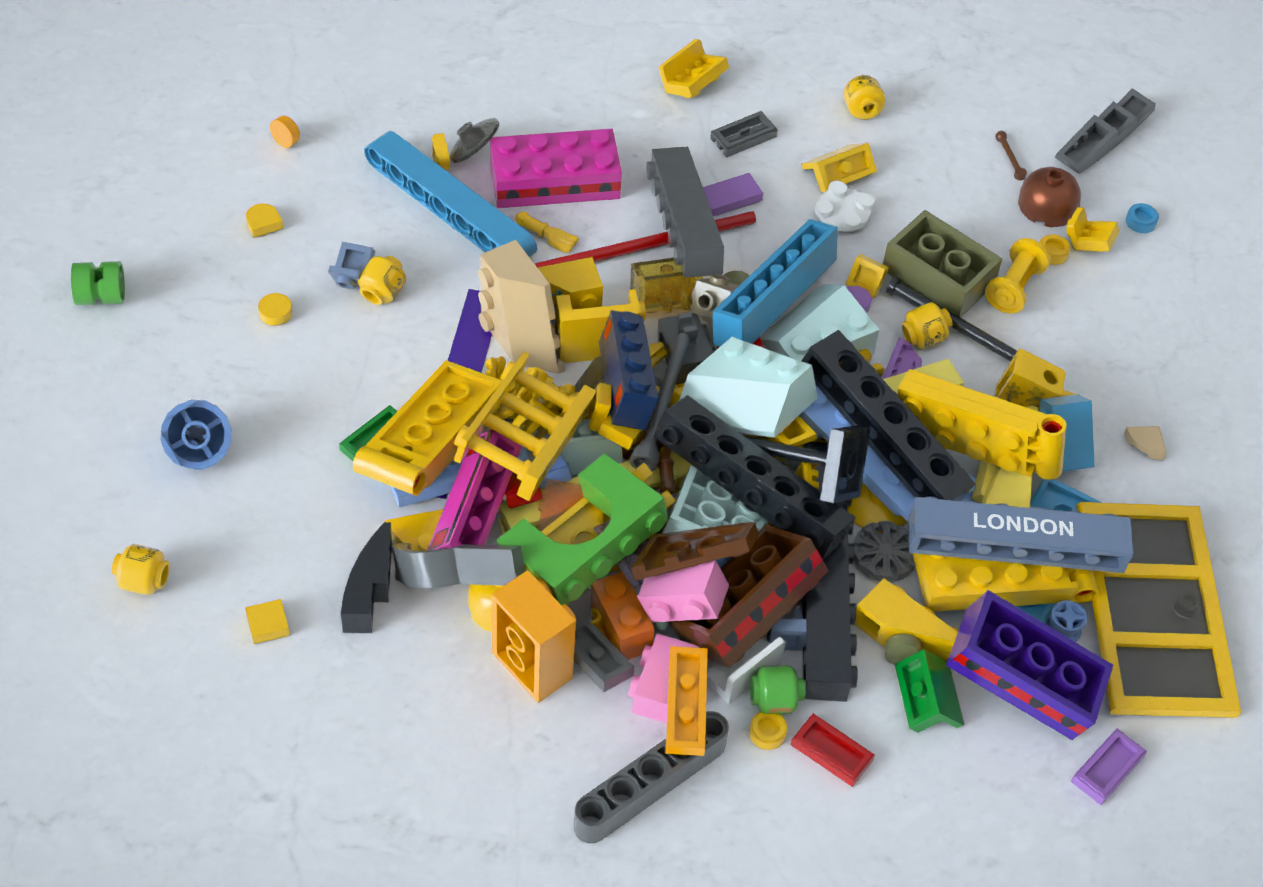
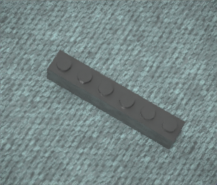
[646,146,724,278]

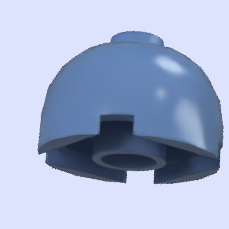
[160,399,232,470]

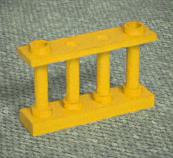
[454,351,597,501]

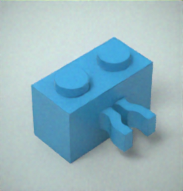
[1038,394,1095,472]

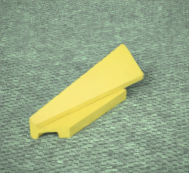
[971,406,1038,508]

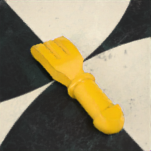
[515,212,579,253]

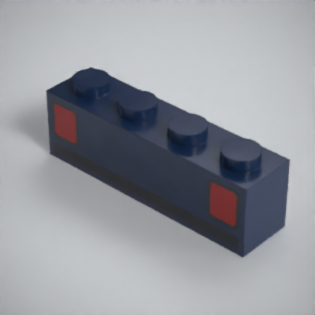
[599,310,658,431]

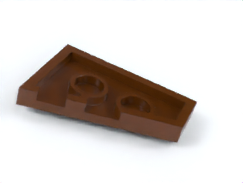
[631,522,759,581]

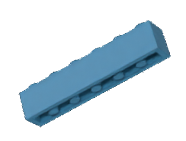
[713,219,838,347]

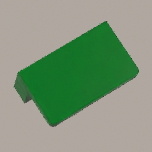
[894,649,964,733]

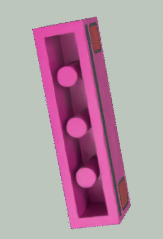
[427,429,522,550]

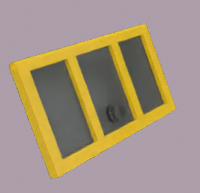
[1076,502,1241,718]

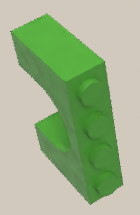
[496,453,669,605]

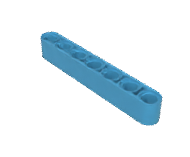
[364,131,538,257]

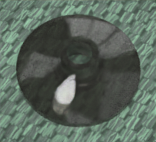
[449,118,500,163]

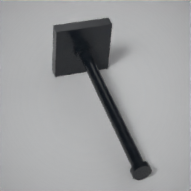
[745,425,871,503]

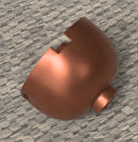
[1018,167,1081,227]

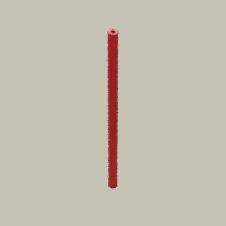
[534,211,756,268]

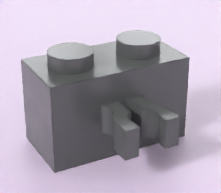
[657,312,717,385]

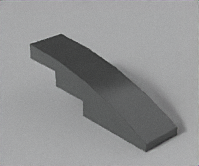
[1055,88,1156,174]

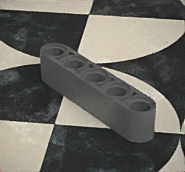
[574,711,729,844]

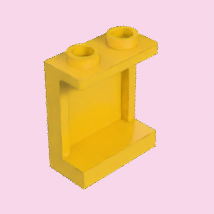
[555,289,646,363]

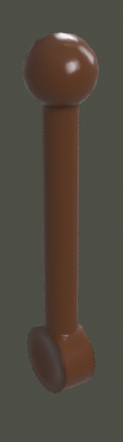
[995,130,1027,181]

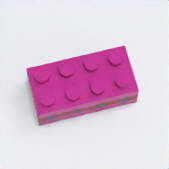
[490,128,622,208]

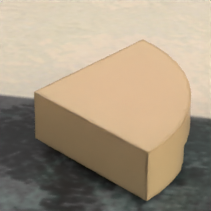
[1124,426,1166,460]

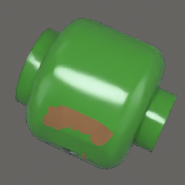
[750,665,806,714]

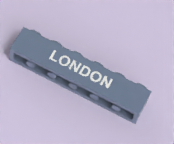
[909,497,1133,573]

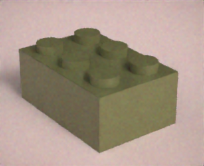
[883,210,1003,318]

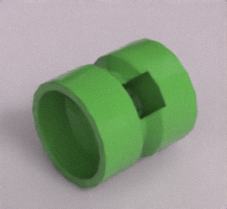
[71,261,125,305]

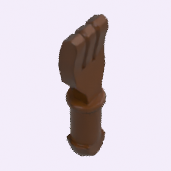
[657,440,676,494]

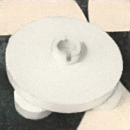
[814,181,875,232]

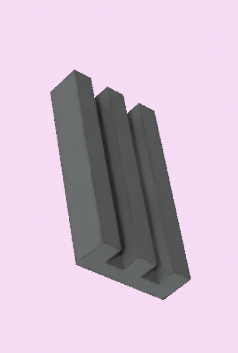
[710,111,778,158]

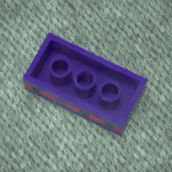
[946,590,1113,740]

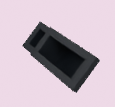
[340,522,393,633]

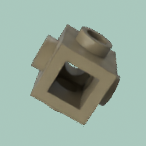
[690,274,739,324]

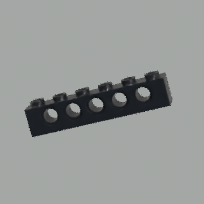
[801,330,976,501]
[653,395,856,560]

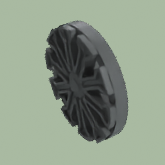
[854,521,916,582]

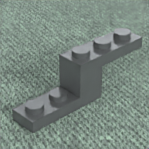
[567,588,634,692]

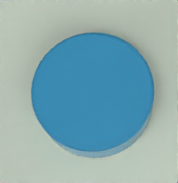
[1126,203,1159,233]

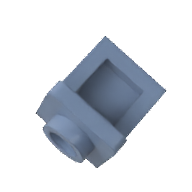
[328,242,375,289]

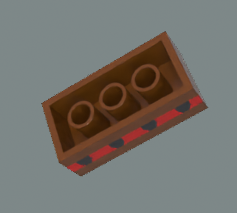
[669,525,829,668]

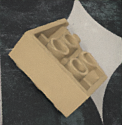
[478,240,565,374]

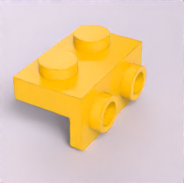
[659,39,729,98]

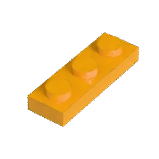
[665,646,708,756]

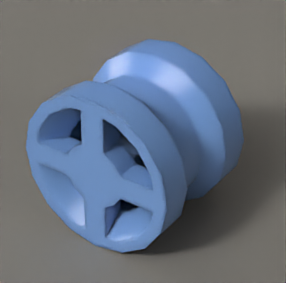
[1046,600,1087,642]

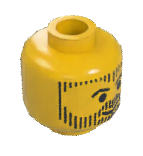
[843,75,886,120]
[358,255,406,305]
[901,302,952,350]
[112,544,170,596]

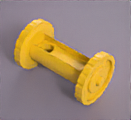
[985,238,1051,314]

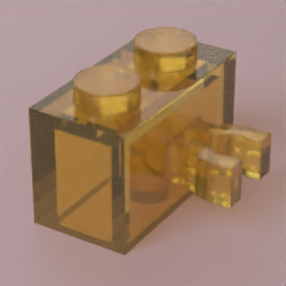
[630,257,703,313]

